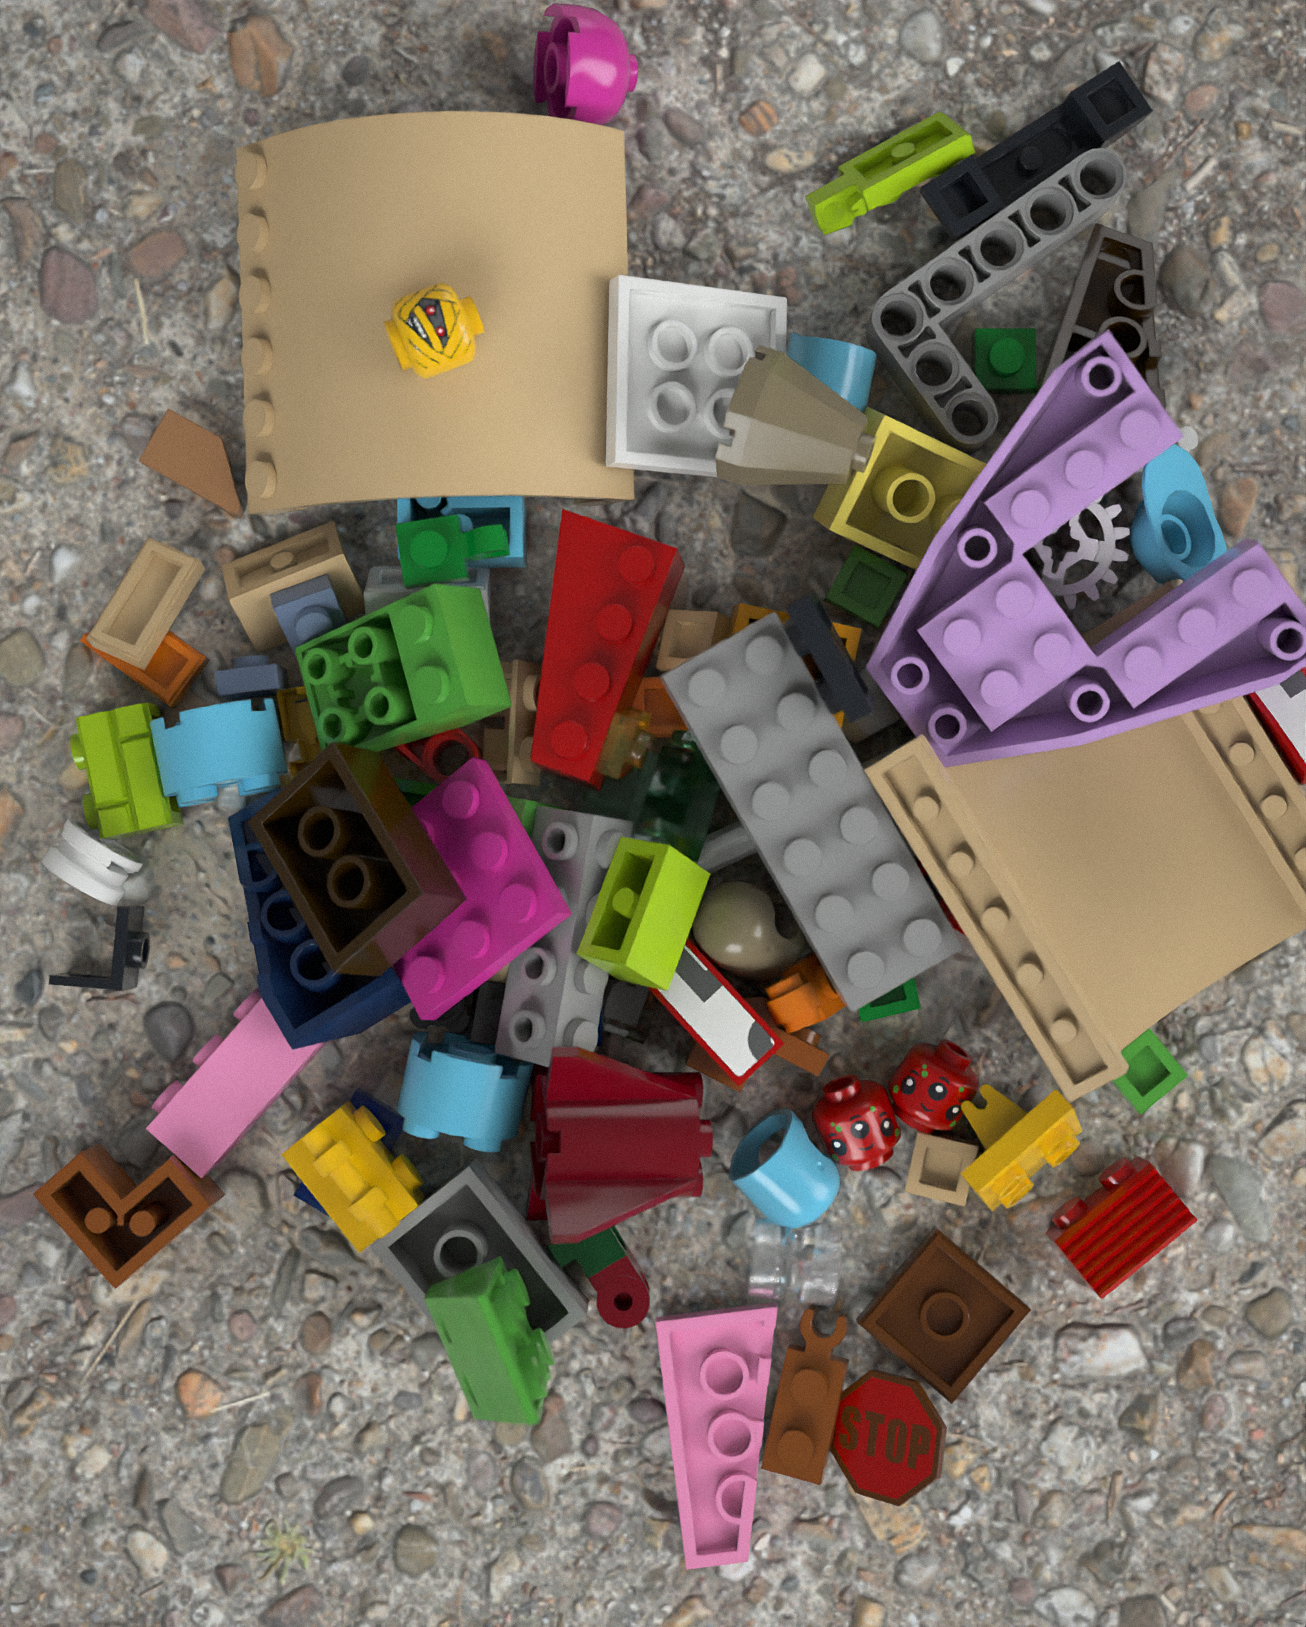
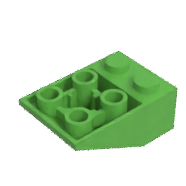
[295,583,512,752]
[424,1256,555,1426]

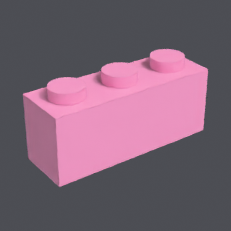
[146,988,328,1178]

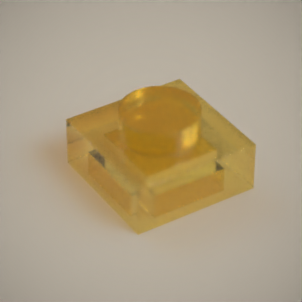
[596,706,654,780]

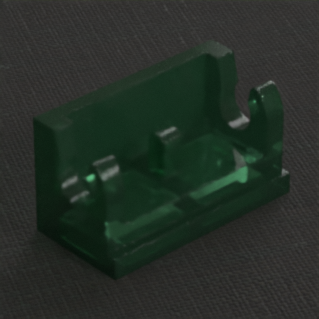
[633,730,720,864]

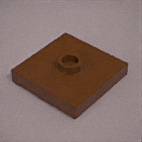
[856,1226,1031,1404]

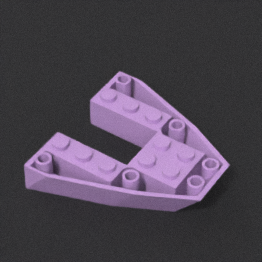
[865,330,1306,768]

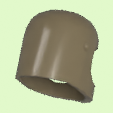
[692,880,807,983]

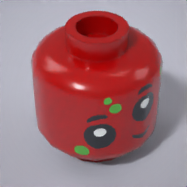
[888,1039,980,1134]
[812,1074,901,1172]

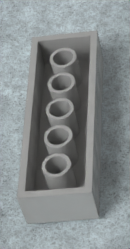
[658,612,964,1012]

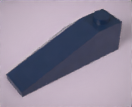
[228,786,411,1050]

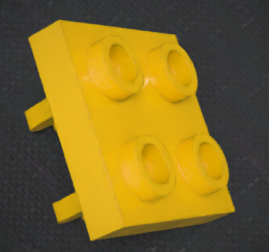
[960,1084,1083,1212]

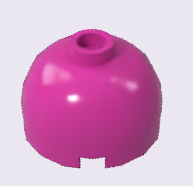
[533,3,638,125]

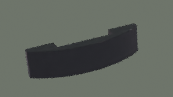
[919,61,1153,242]

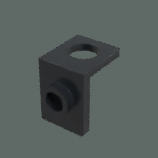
[49,905,150,991]

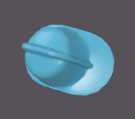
[1129,444,1227,584]

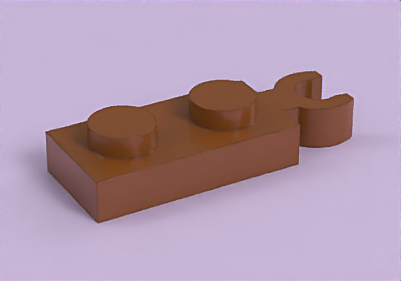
[761,1305,850,1485]

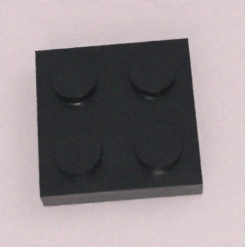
[782,589,875,724]

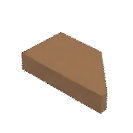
[138,408,244,519]

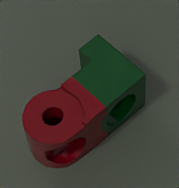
[548,1225,650,1329]

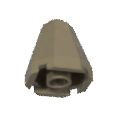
[715,345,876,485]

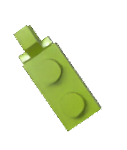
[805,111,975,235]

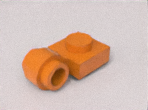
[765,952,846,1034]

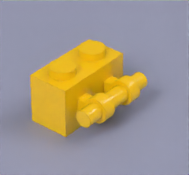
[281,1101,425,1253]

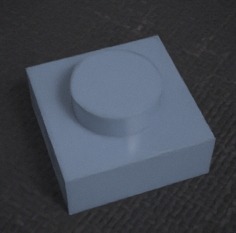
[270,573,348,654]
[215,655,289,701]

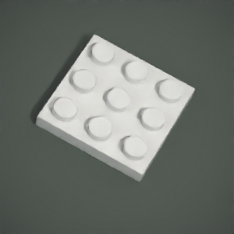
[606,275,787,477]

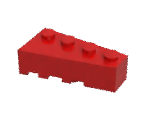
[530,509,685,792]

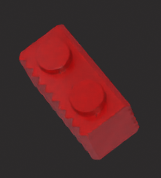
[1045,1156,1198,1300]

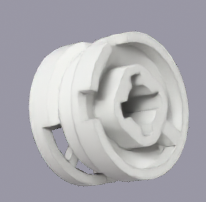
[41,818,144,906]

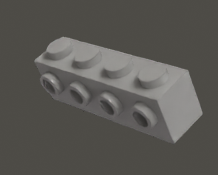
[494,805,633,1067]

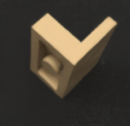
[221,520,365,652]

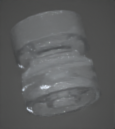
[746,1215,843,1307]

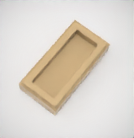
[86,537,205,670]

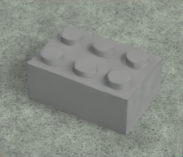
[370,1156,589,1345]

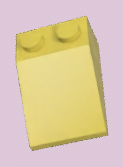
[812,407,987,570]

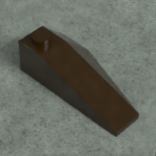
[1029,223,1166,409]

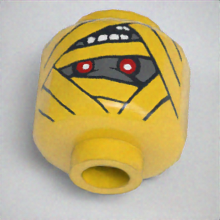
[383,283,484,378]

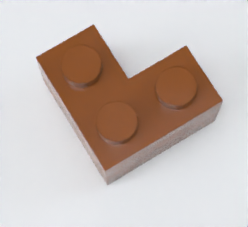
[33,1143,225,1289]

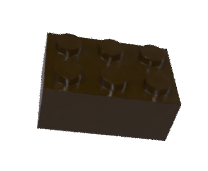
[248,741,467,977]

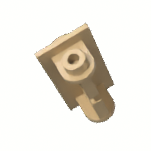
[483,659,542,786]

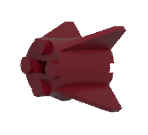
[525,1047,713,1244]

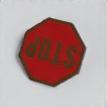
[830,1369,947,1506]

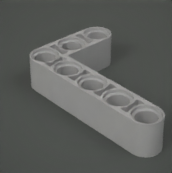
[866,148,1127,455]

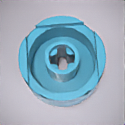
[150,699,288,808]
[397,1031,534,1152]

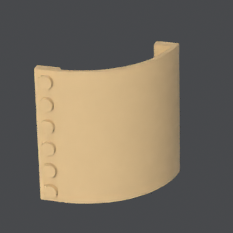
[235,111,634,516]
[864,580,1306,1103]

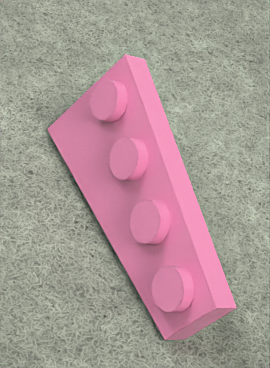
[655,1302,778,1570]

